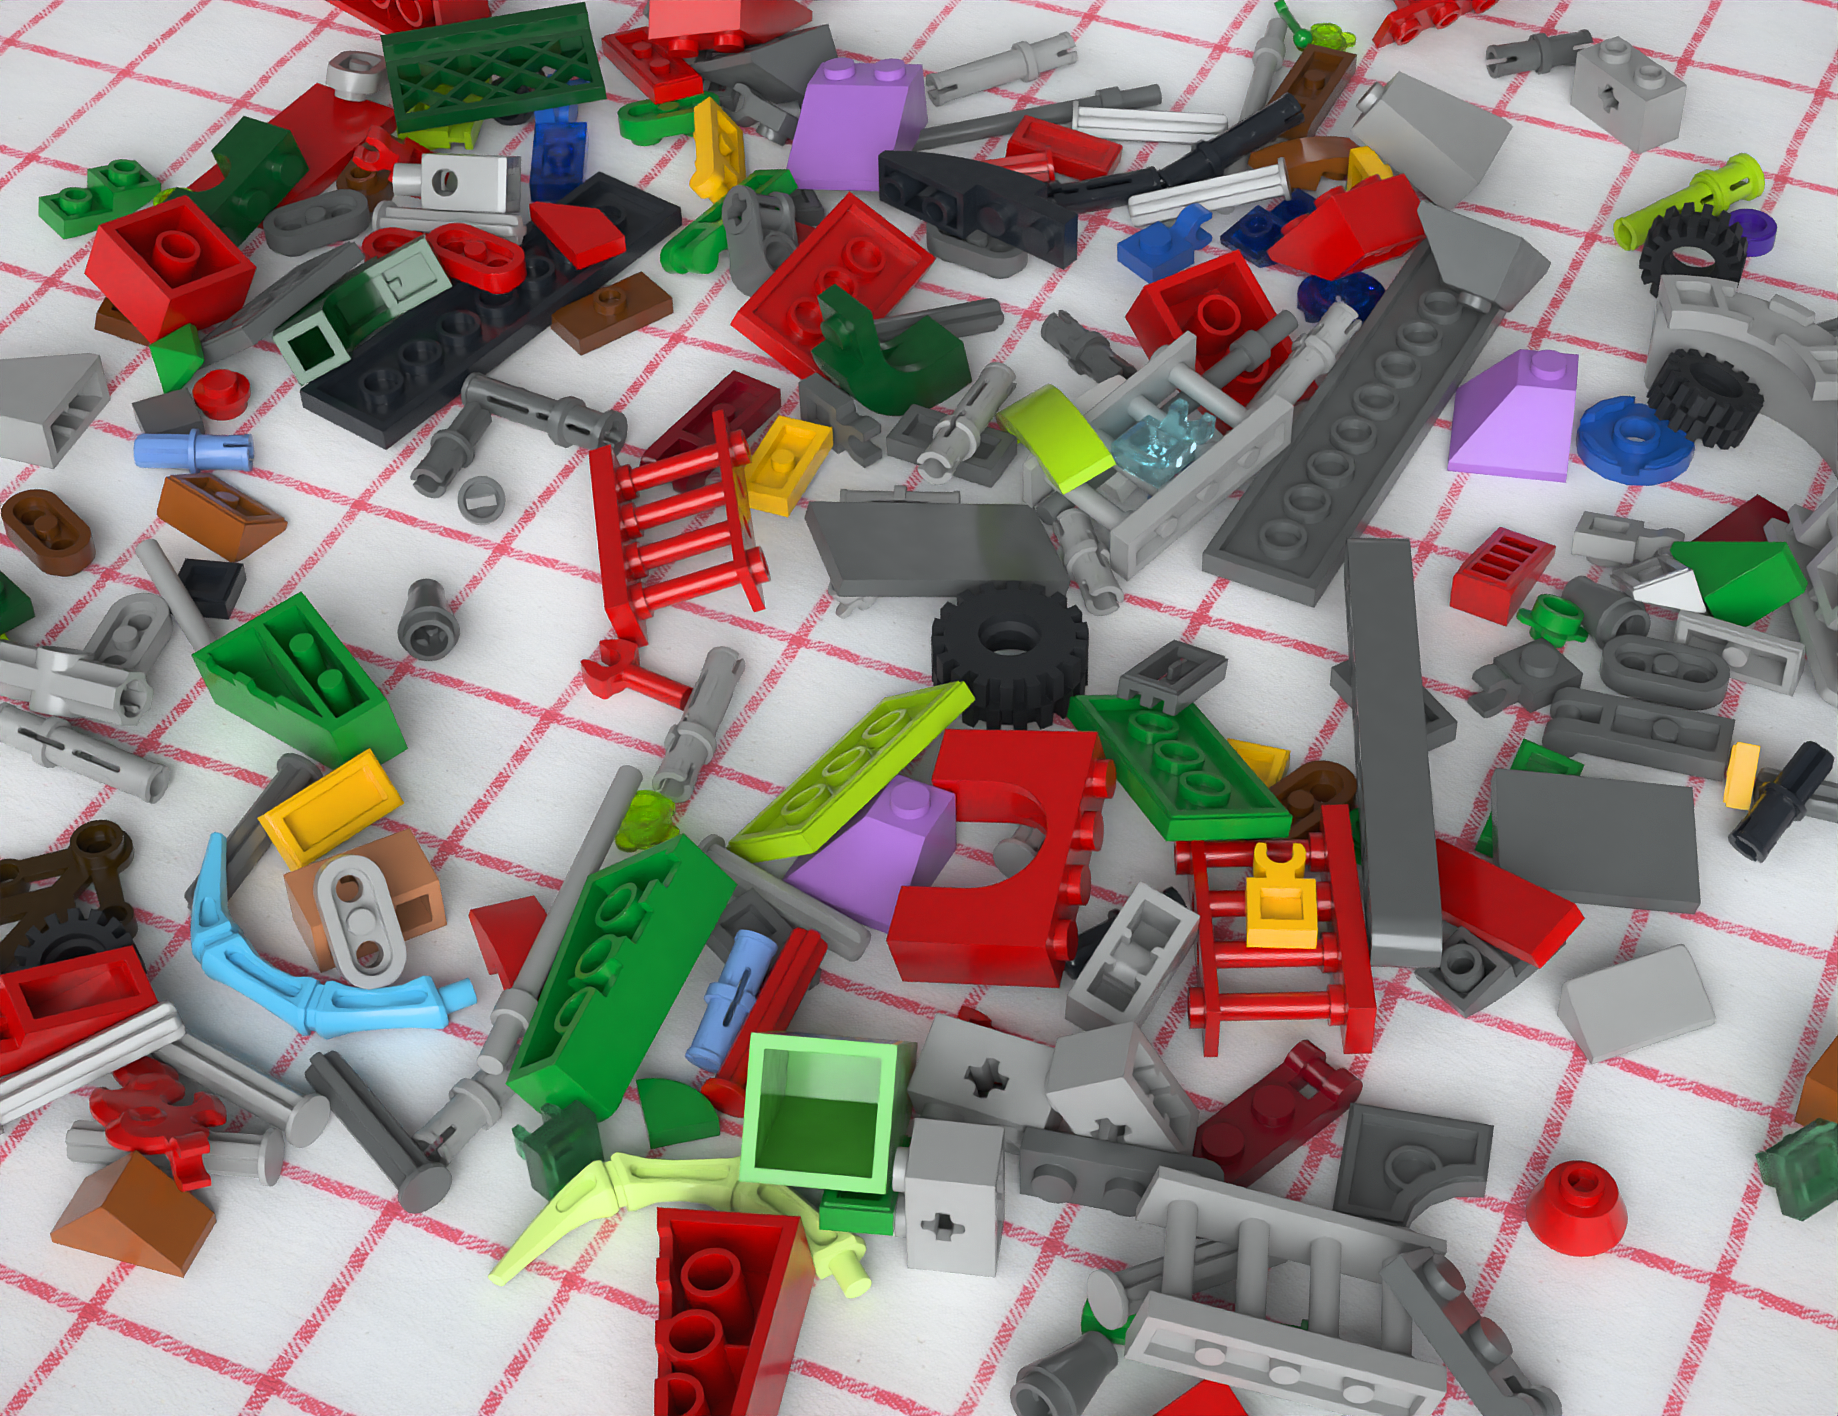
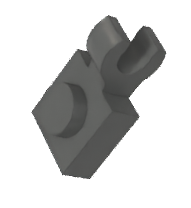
[723,83,799,146]
[1467,637,1583,718]

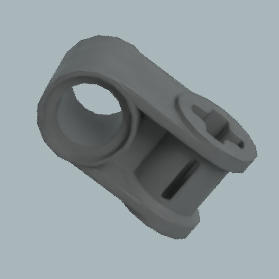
[722,185,798,297]

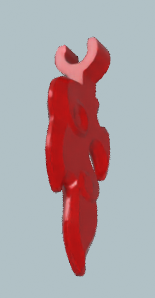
[89,1056,227,1192]

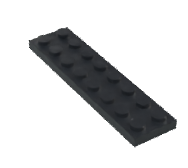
[300,171,682,450]

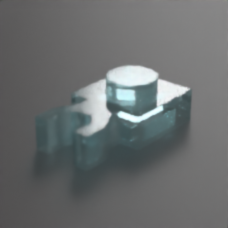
[1110,398,1216,488]

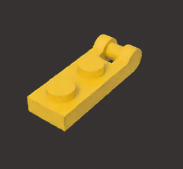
[689,96,746,204]

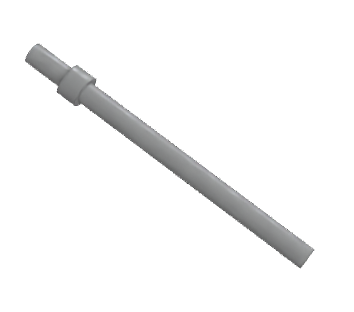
[1217,18,1288,215]
[477,765,643,1075]

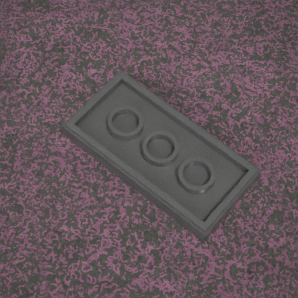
[804,501,1071,598]

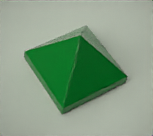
[149,323,205,394]

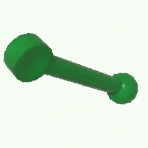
[1274,0,1313,49]

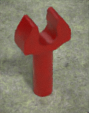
[581,639,693,711]

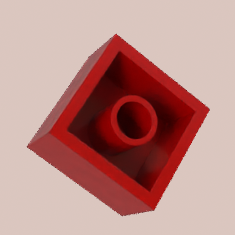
[84,195,257,344]

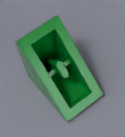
[1670,541,1808,627]

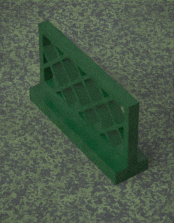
[380,2,607,134]

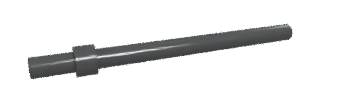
[912,84,1162,151]
[1036,310,1298,525]

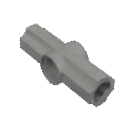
[0,639,153,726]

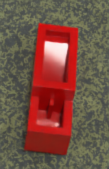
[0,945,159,1077]

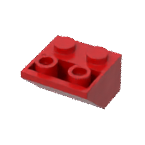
[1266,173,1427,281]

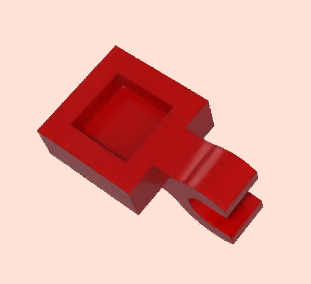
[352,125,450,199]

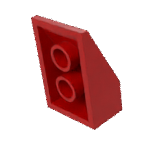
[648,0,813,58]
[1125,249,1318,436]

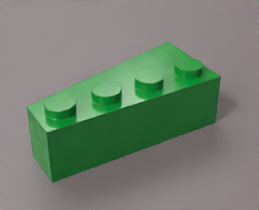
[505,833,738,1134]

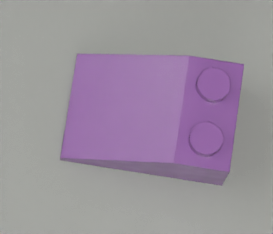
[786,57,928,191]

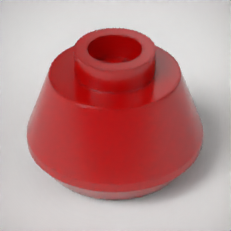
[1526,1160,1628,1257]

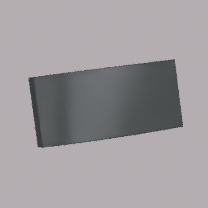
[1414,926,1567,1018]

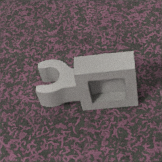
[1571,511,1685,567]

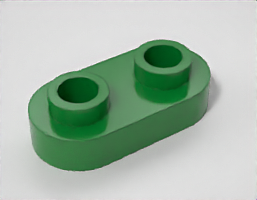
[617,91,720,146]

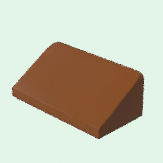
[157,473,288,563]

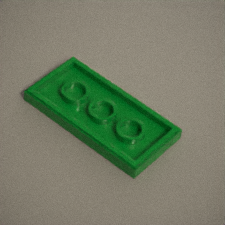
[1067,694,1293,841]

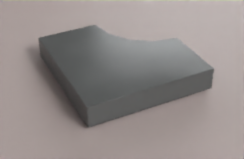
[1332,1103,1494,1228]

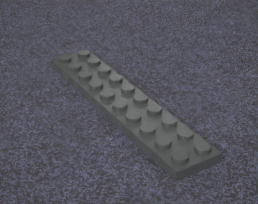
[1202,238,1507,608]

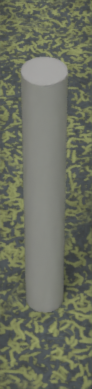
[135,539,217,652]

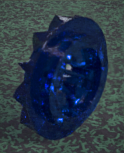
[1297,271,1385,324]

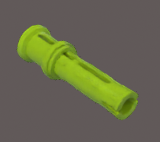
[1613,152,1765,251]

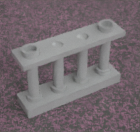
[1023,331,1294,581]
[1124,1165,1447,1416]

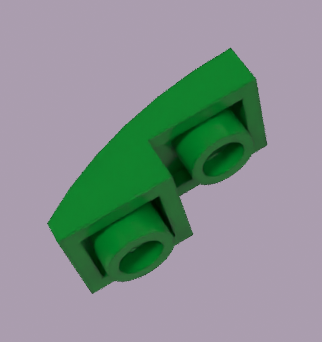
[38,159,161,240]

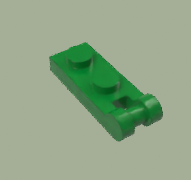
[660,169,798,274]

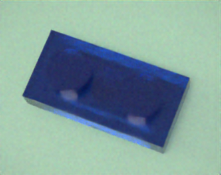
[529,122,589,204]

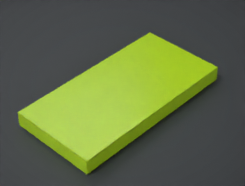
[726,681,976,864]

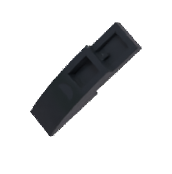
[878,150,1078,270]

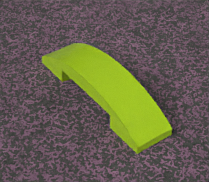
[995,383,1116,495]

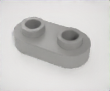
[325,51,389,102]
[83,593,173,677]
[313,854,407,990]

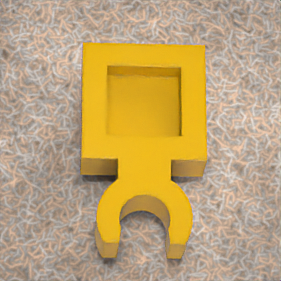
[1245,843,1318,949]

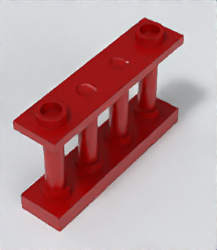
[588,409,771,648]
[1174,804,1377,1057]

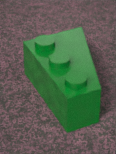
[191,591,408,770]

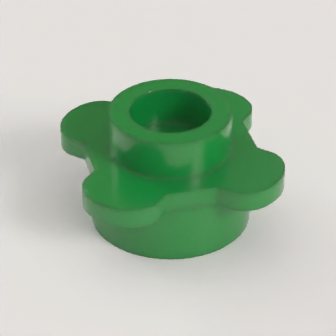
[1516,594,1589,648]

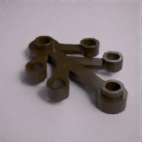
[0,820,138,975]

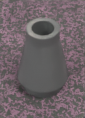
[1561,576,1651,650]
[397,578,460,661]
[1010,1331,1118,1416]

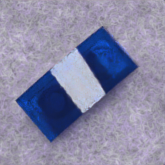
[1220,188,1317,268]

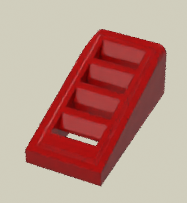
[1450,527,1556,627]

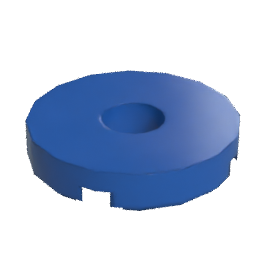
[1576,396,1695,486]

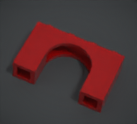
[886,729,1116,988]

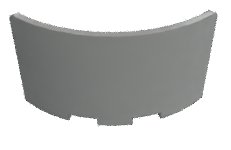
[1644,275,1838,480]

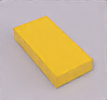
[257,748,404,871]

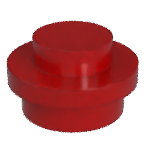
[192,369,251,421]

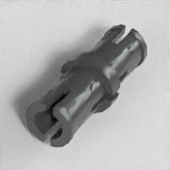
[1486,29,1593,79]
[1041,310,1137,384]

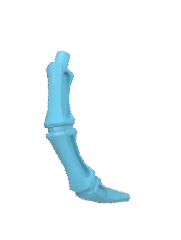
[190,832,477,1040]

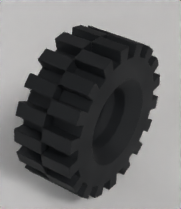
[931,581,1089,730]

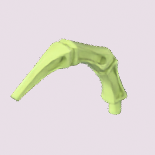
[488,1152,872,1298]

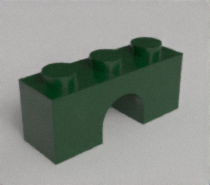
[162,116,310,247]

